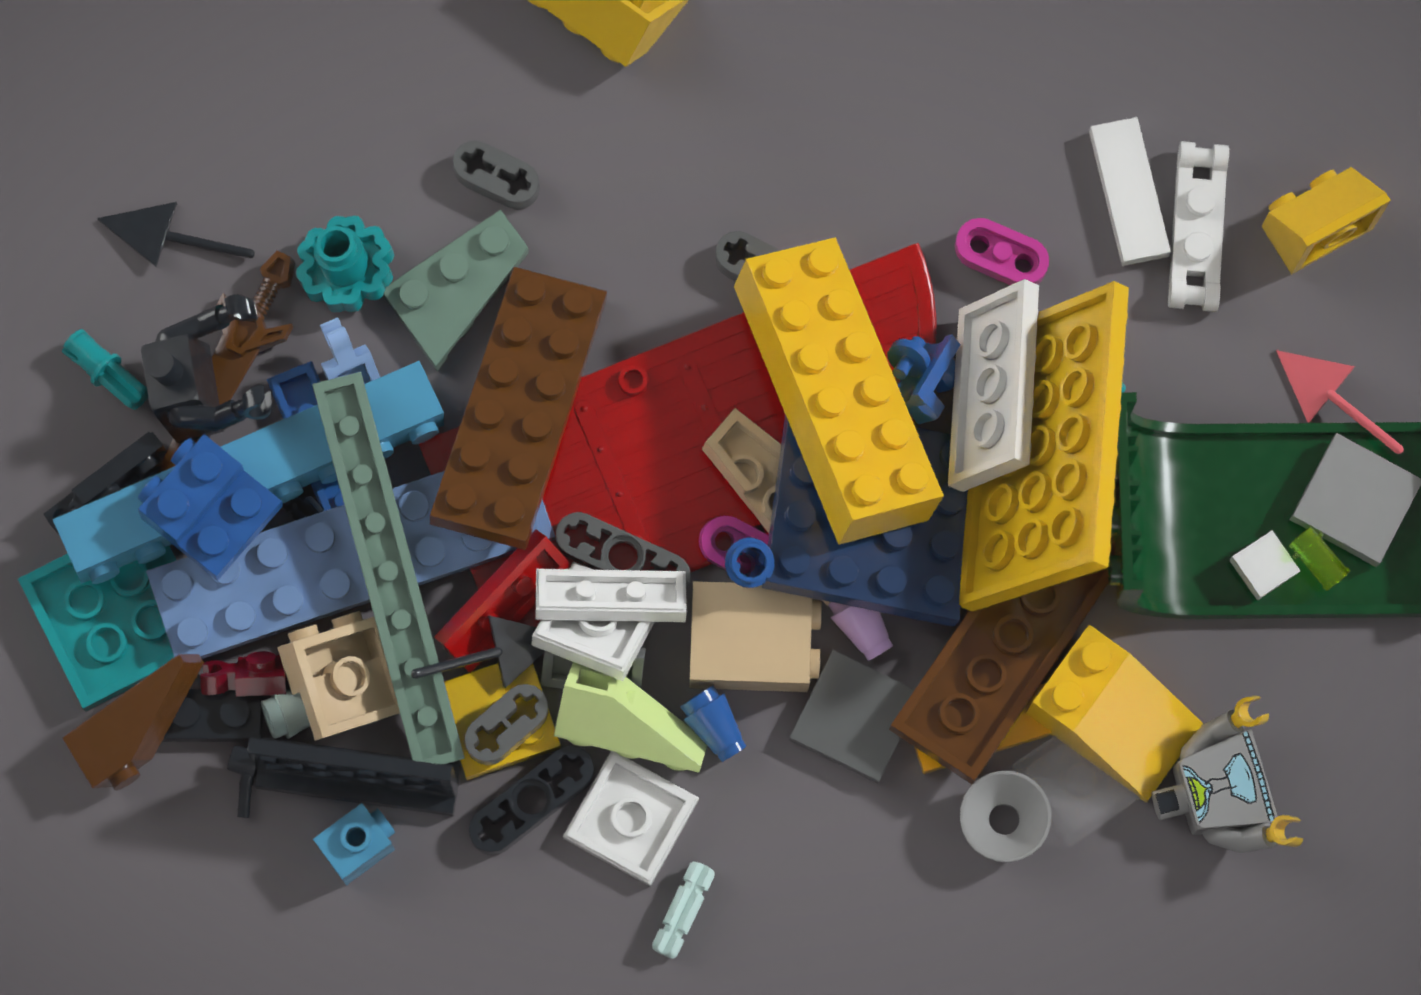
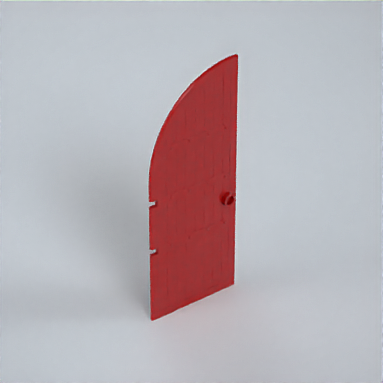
[418,243,937,627]

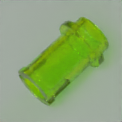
[1288,526,1351,591]

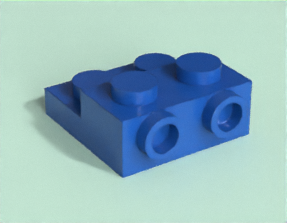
[138,434,283,581]

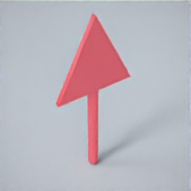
[1276,350,1404,454]

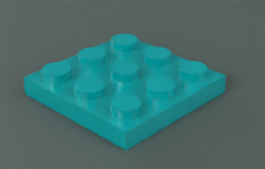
[18,546,177,712]

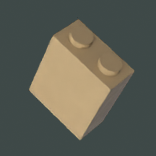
[689,581,821,692]

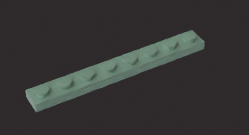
[312,372,464,764]

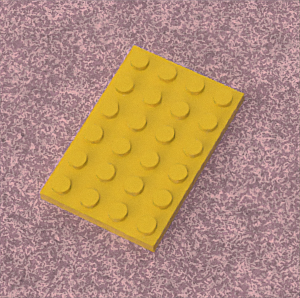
[959,281,1129,611]

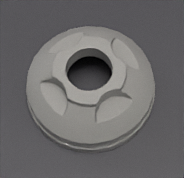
[960,771,1052,863]

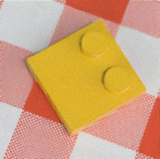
[444,663,561,780]

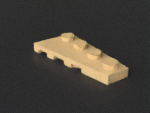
[702,408,830,606]

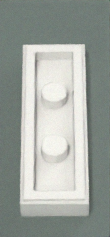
[1089,117,1171,266]
[536,569,687,622]

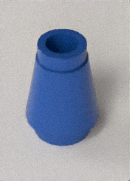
[725,538,775,588]
[680,685,747,762]

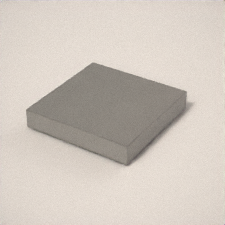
[1289,433,1421,567]

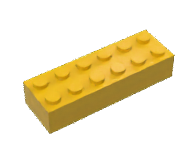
[734,237,944,545]

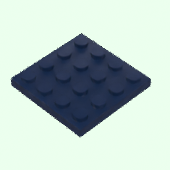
[762,414,968,627]

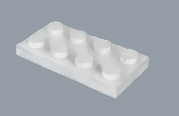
[948,279,1039,492]

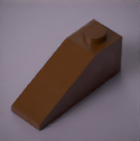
[62,654,204,791]

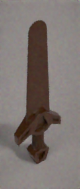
[156,250,296,474]

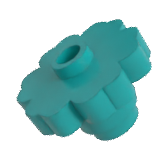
[296,216,395,313]

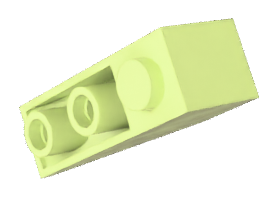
[554,662,707,773]

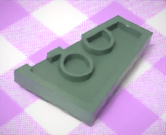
[383,210,529,371]

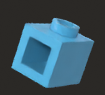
[313,803,396,886]

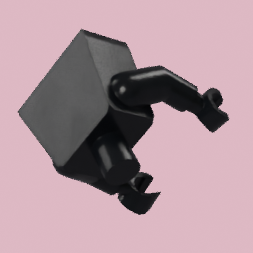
[141,294,272,443]

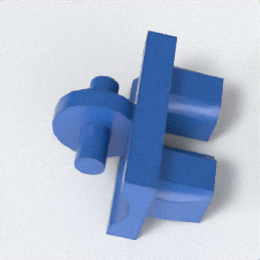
[887,334,960,424]

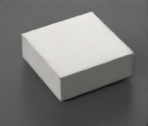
[1229,531,1300,600]

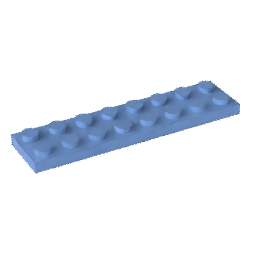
[146,471,555,659]

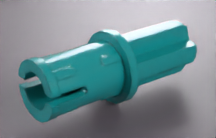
[62,329,148,410]

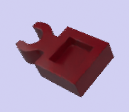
[200,651,288,696]

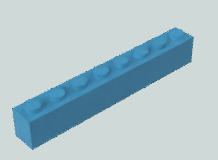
[53,361,444,584]

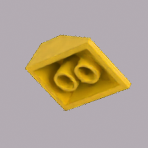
[1026,625,1203,803]

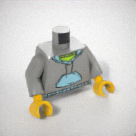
[1152,696,1303,853]

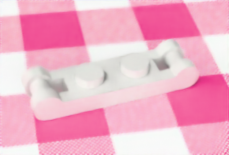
[1168,141,1229,312]

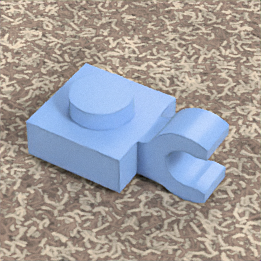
[320,317,380,384]

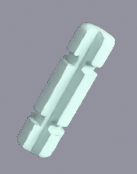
[653,861,714,959]

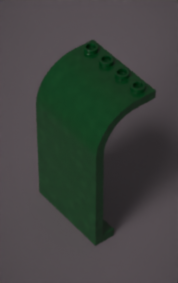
[1108,392,1421,619]

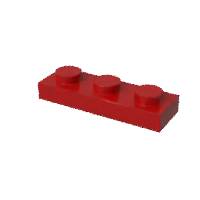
[434,529,571,673]

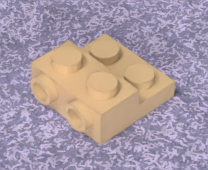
[277,611,400,740]

